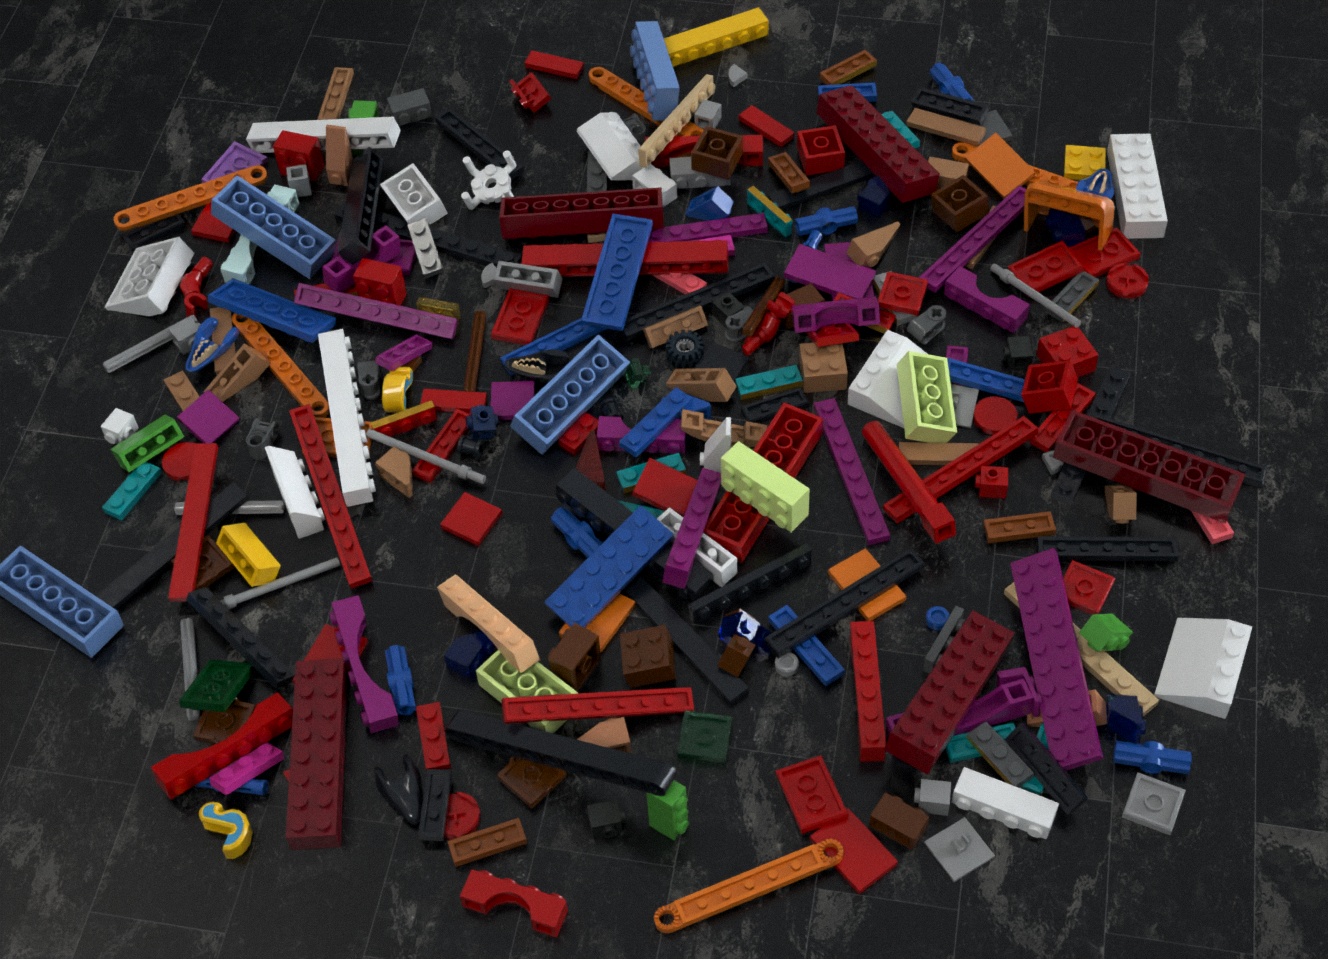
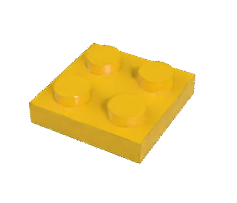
[1064,145,1106,180]

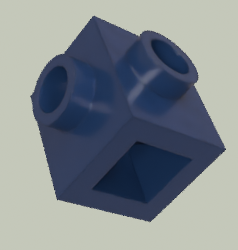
[466,405,498,440]

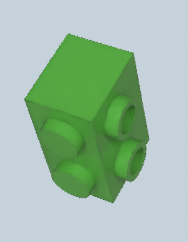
[1079,614,1133,652]

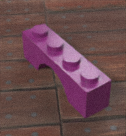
[322,226,401,292]
[944,266,1030,333]
[792,296,880,333]
[597,416,686,454]

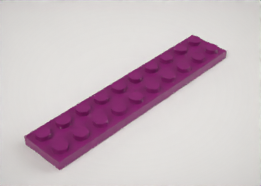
[1010,548,1103,771]

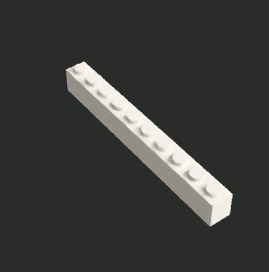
[318,329,376,507]

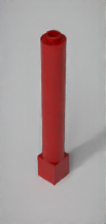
[862,421,956,544]

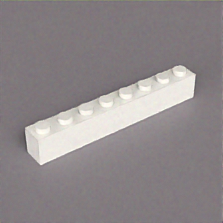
[246,117,400,153]

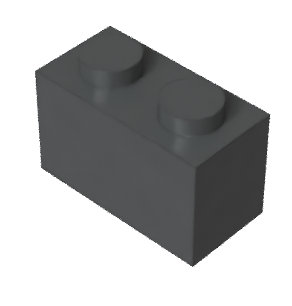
[387,88,432,126]

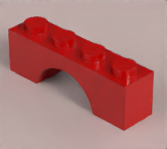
[460,869,568,938]

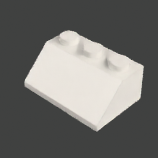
[380,163,448,224]

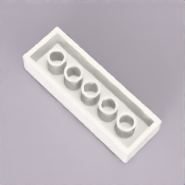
[1107,134,1168,239]

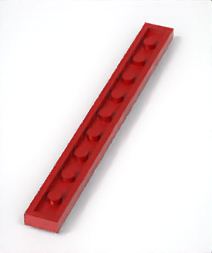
[289,404,372,589]

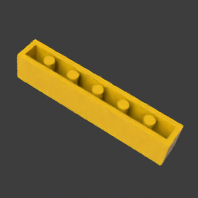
[664,7,769,67]

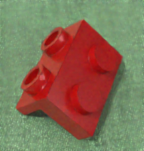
[509,72,552,113]

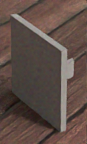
[951,384,979,428]
[924,817,995,882]

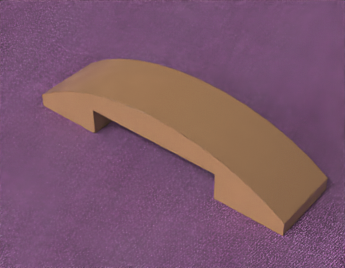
[680,409,767,447]

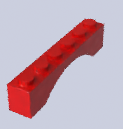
[645,135,763,167]
[849,621,886,762]
[151,692,293,800]

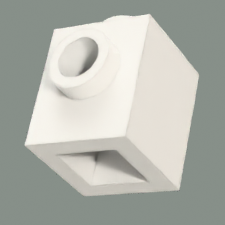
[101,408,139,444]

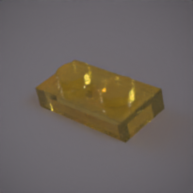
[416,297,461,323]

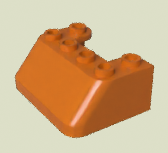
[1024,182,1115,251]

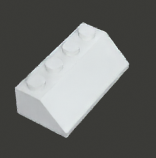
[577,112,651,180]
[265,446,325,539]

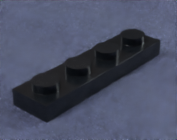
[911,87,989,125]
[1004,723,1088,815]

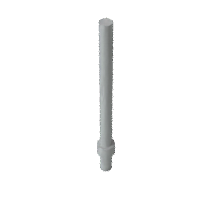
[990,264,1081,328]
[366,429,486,484]
[220,557,340,609]

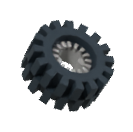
[666,329,704,369]

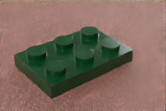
[179,660,254,712]

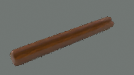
[741,276,786,337]
[463,310,486,392]

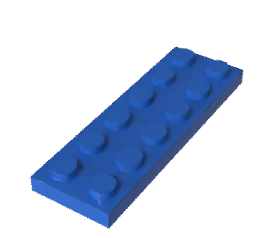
[581,214,653,331]
[208,278,336,343]
[544,505,675,628]

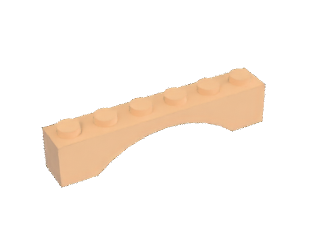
[437,574,540,673]

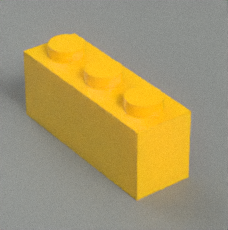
[216,523,281,587]

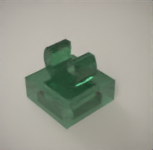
[625,358,651,389]

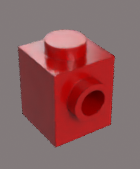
[975,466,1008,499]

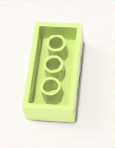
[897,351,957,443]
[721,441,810,532]
[476,649,578,734]

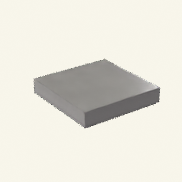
[1122,772,1186,835]

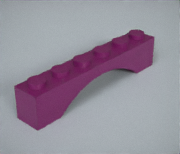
[662,468,721,589]
[329,595,399,733]
[886,679,1033,738]

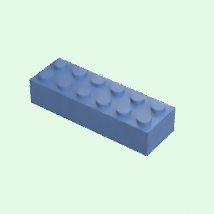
[630,21,680,121]
[211,176,336,279]
[510,335,630,455]
[0,545,124,658]

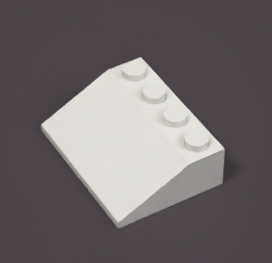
[105,237,194,316]
[848,330,927,428]
[1154,618,1252,719]

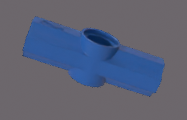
[930,62,974,101]
[795,206,858,236]
[551,507,603,558]
[385,645,416,716]
[1113,740,1192,774]

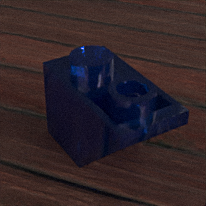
[857,174,890,218]
[1046,207,1086,248]
[718,611,771,656]
[444,631,495,679]
[1106,694,1146,744]

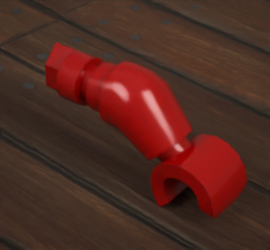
[180,257,214,317]
[742,292,795,356]

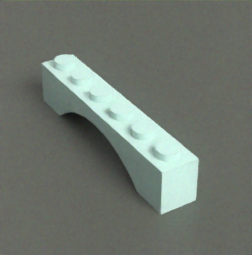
[221,184,299,284]

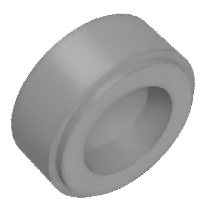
[775,652,799,676]

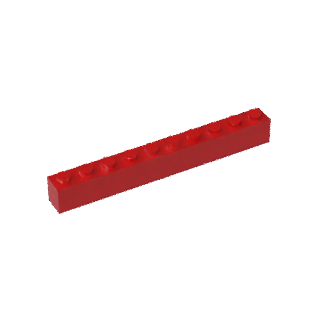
[522,240,729,277]

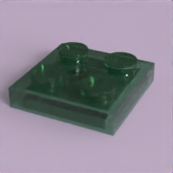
[677,710,733,764]

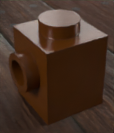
[717,634,756,677]

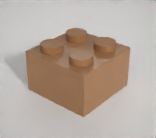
[799,343,848,393]

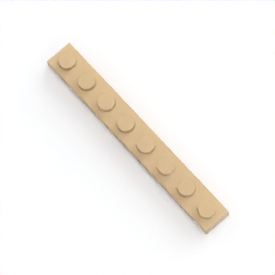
[638,74,715,168]
[1004,582,1159,718]

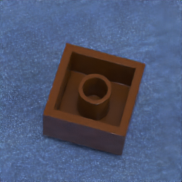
[691,126,743,180]
[931,175,990,232]
[548,623,601,692]
[620,625,676,688]

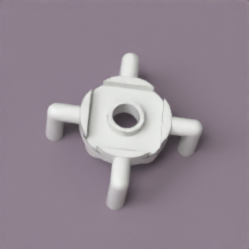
[461,151,516,210]

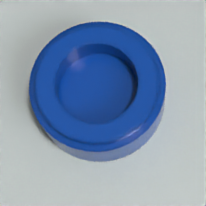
[926,606,950,630]

